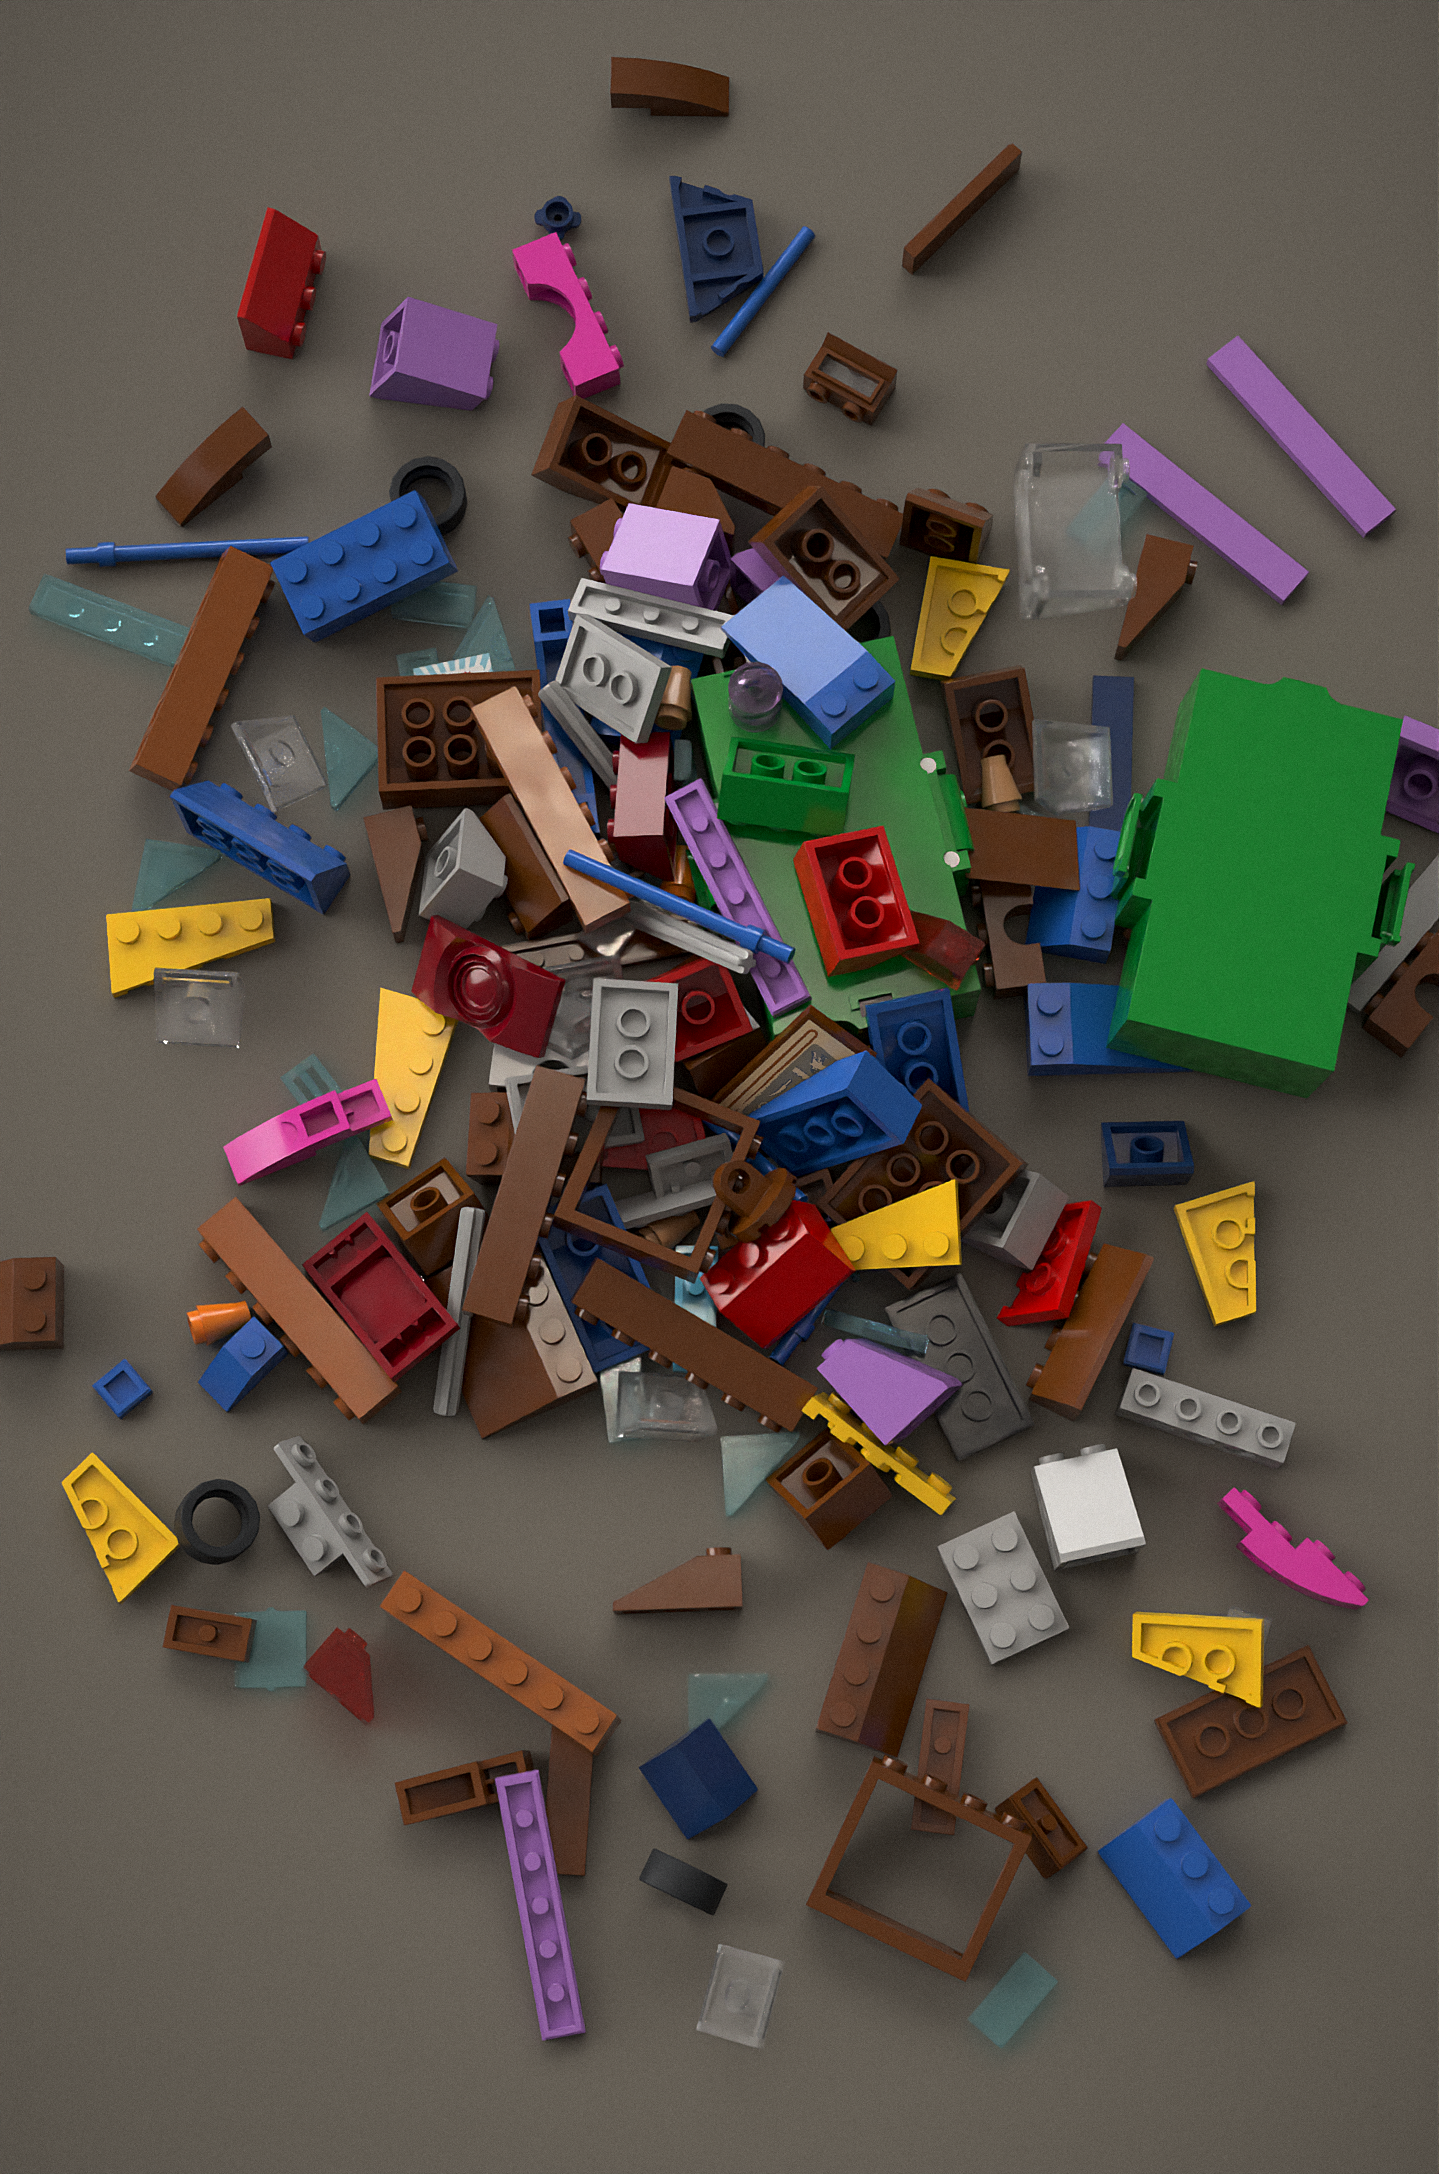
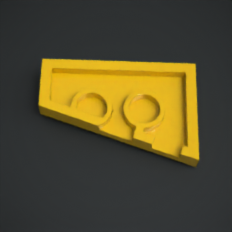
[910,556,1010,680]
[831,1179,962,1270]
[1173,1181,1256,1327]
[61,1452,180,1605]
[1132,1612,1264,1708]

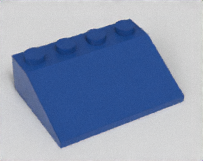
[170,780,350,915]

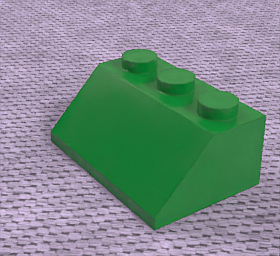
[717,736,856,838]

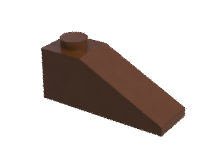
[1114,534,1198,661]
[363,806,429,944]
[613,1547,743,1615]

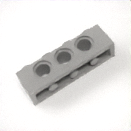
[1115,1368,1296,1469]

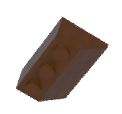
[479,793,573,941]

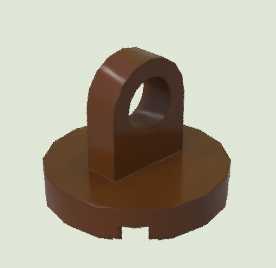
[713,1160,797,1243]

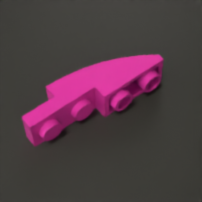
[223,1079,393,1186]
[1217,1487,1369,1610]

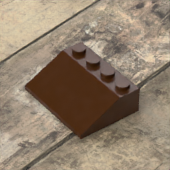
[376,669,543,810]
[816,1078,1029,1290]
[424,1247,599,1440]

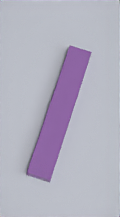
[1206,336,1396,538]
[1096,423,1309,605]
[664,778,812,1019]
[495,1769,586,2041]

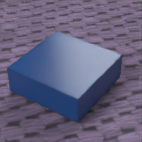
[1122,1323,1174,1375]
[92,1359,153,1419]

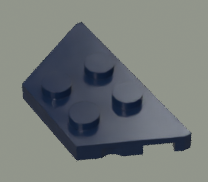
[669,176,764,323]

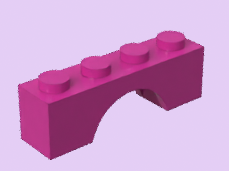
[512,232,624,399]

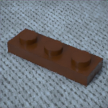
[911,1699,969,1836]

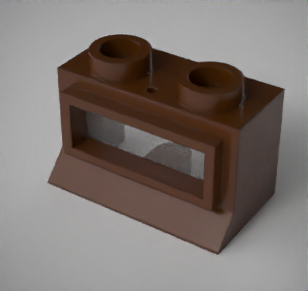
[803,332,898,426]

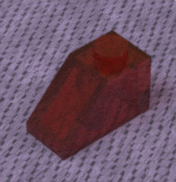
[900,909,985,991]
[301,1627,374,1726]

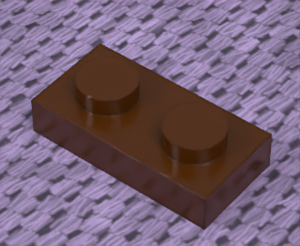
[162,1605,257,1663]

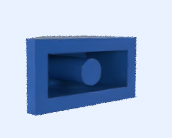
[198,1317,289,1413]

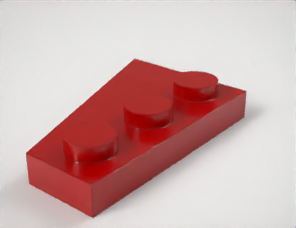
[602,1094,706,1170]
[997,1200,1102,1326]

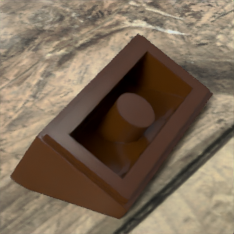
[995,1777,1088,1879]

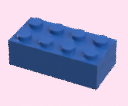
[270,490,458,643]

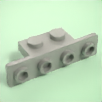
[614,1133,778,1229]
[268,1436,392,1588]

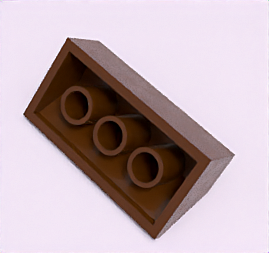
[1025,1243,1155,1422]
[815,1562,948,1758]

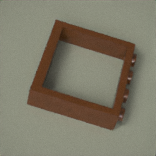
[553,1086,764,1284]
[806,1755,1032,1982]

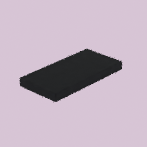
[884,1273,1035,1462]

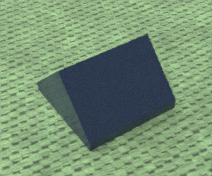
[1101,1121,1194,1187]
[638,1718,758,1840]

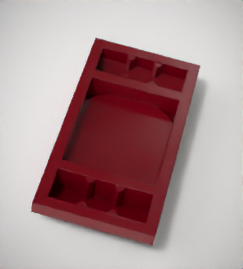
[411,915,566,1058]
[302,1212,461,1383]

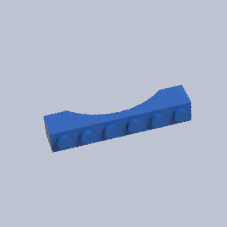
[529,599,600,841]

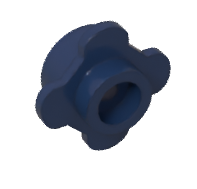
[534,196,582,241]

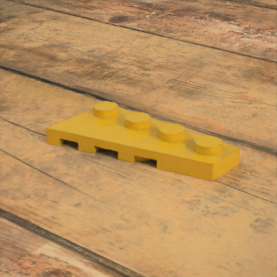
[106,898,275,998]
[369,987,459,1169]
[801,1392,956,1515]

